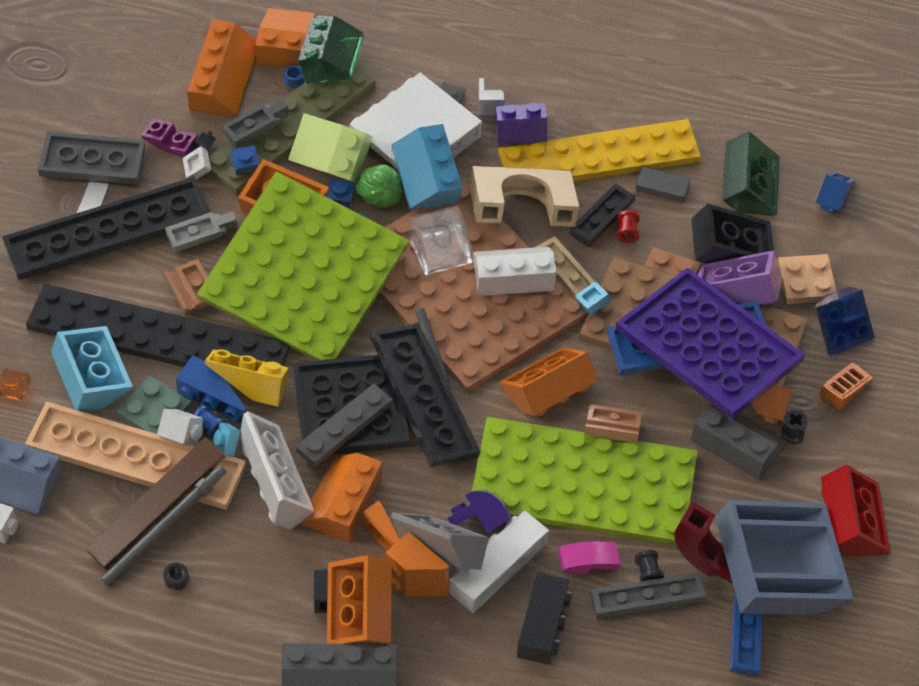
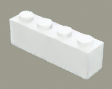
[449,510,549,613]

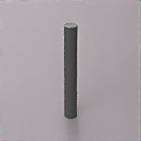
[415,308,449,382]

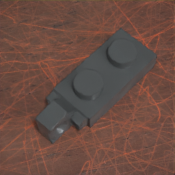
[222,100,289,148]

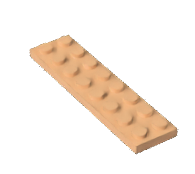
[25,401,246,510]

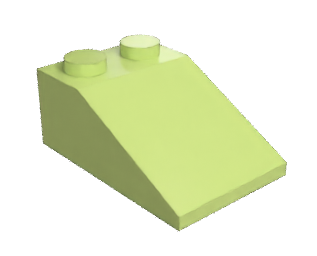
[288,113,373,182]

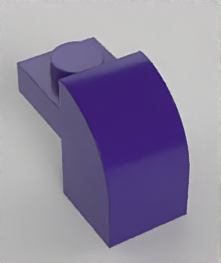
[447,489,512,533]

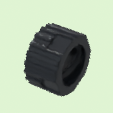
[163,562,189,590]

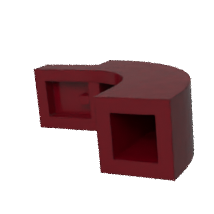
[674,501,733,585]

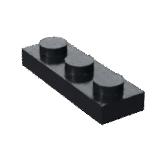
[569,183,635,247]

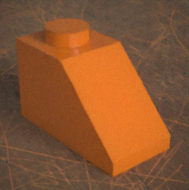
[752,385,793,424]

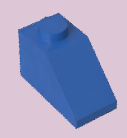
[816,172,856,213]

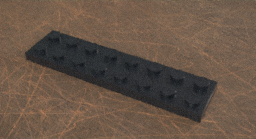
[2,177,211,281]

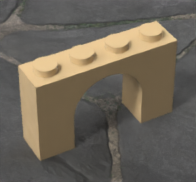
[469,166,579,227]

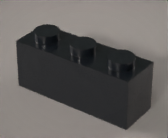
[517,572,573,665]

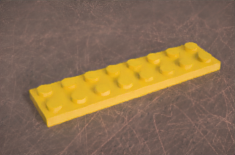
[498,119,701,182]

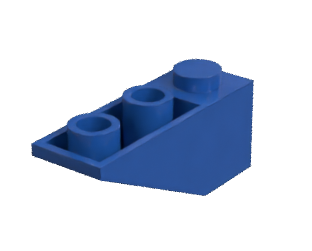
[176,355,247,423]

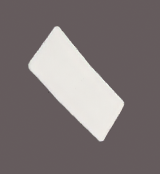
[77,181,108,213]

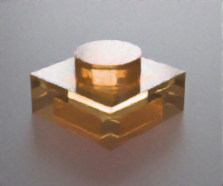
[0,368,30,401]

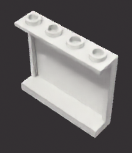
[349,73,482,169]

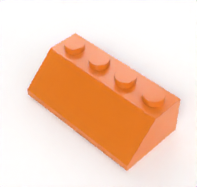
[187,19,256,118]

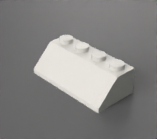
[239,411,315,530]

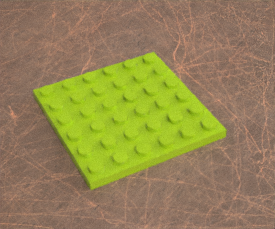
[197,171,409,361]

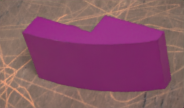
[141,118,197,157]

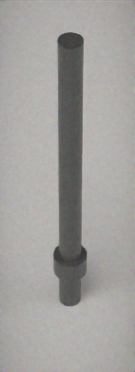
[101,465,227,586]

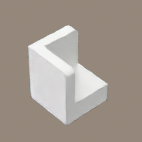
[478,78,504,116]

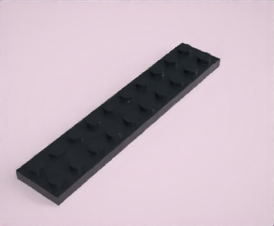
[26,283,290,367]

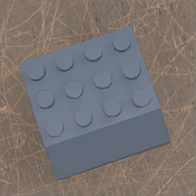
[715,500,853,615]

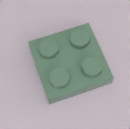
[116,375,192,434]

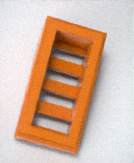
[819,362,873,411]
[363,501,400,551]

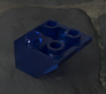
[815,287,875,356]

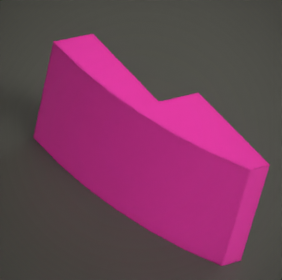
[558,541,621,575]

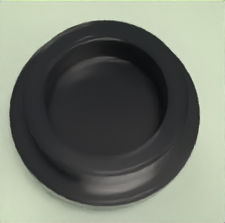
[194,130,216,150]

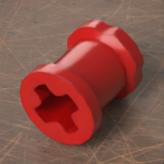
[617,210,640,243]

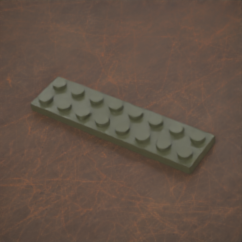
[208,55,375,195]

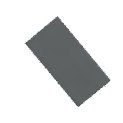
[636,167,690,202]

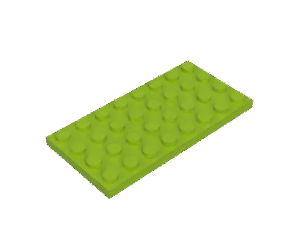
[469,417,697,546]

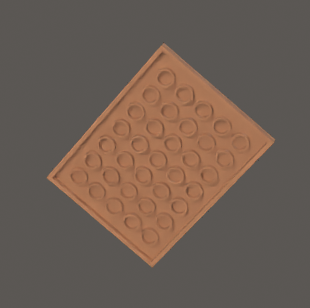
[378,180,588,393]

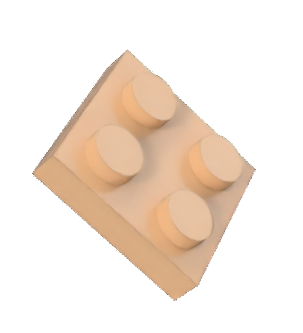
[777,254,837,304]

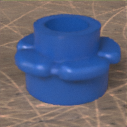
[283,65,307,87]

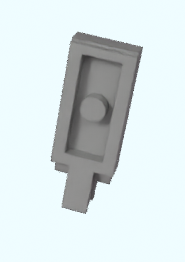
[165,212,237,253]

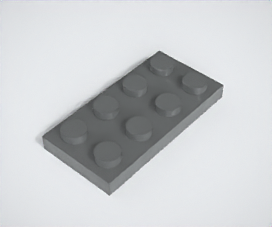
[38,131,146,185]

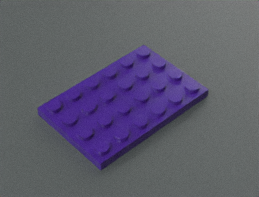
[615,267,805,419]

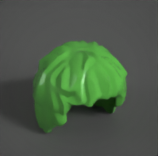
[355,164,403,208]

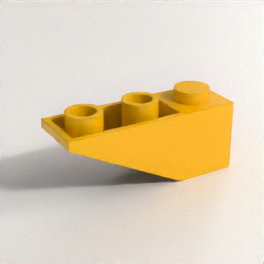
[205,350,289,407]

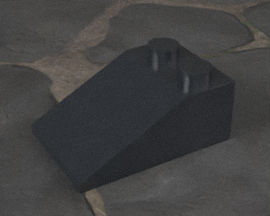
[691,203,774,264]

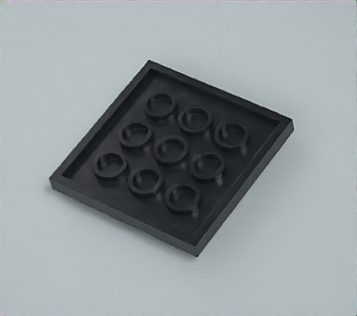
[293,355,410,454]

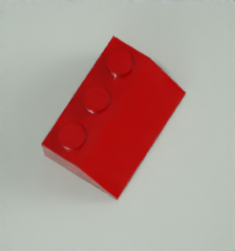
[821,464,891,556]

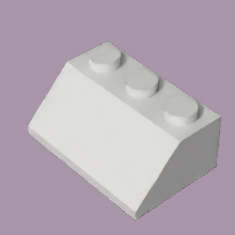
[473,247,556,296]

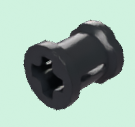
[781,410,808,444]
[634,550,664,581]

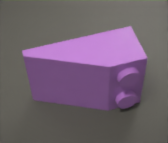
[698,251,782,305]

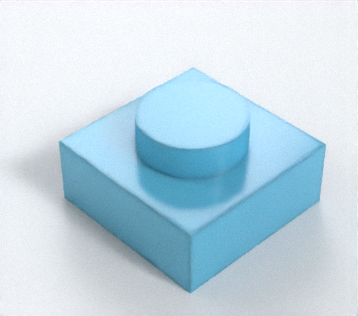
[575,281,611,315]
[213,422,240,457]

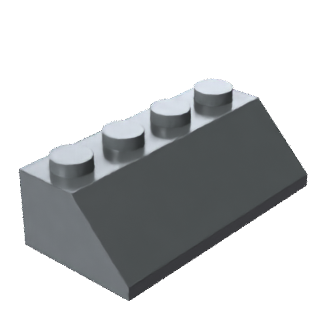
[282,643,397,686]

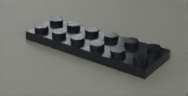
[370,323,481,467]

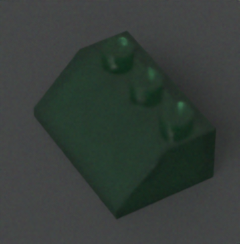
[298,15,364,84]
[722,131,780,216]

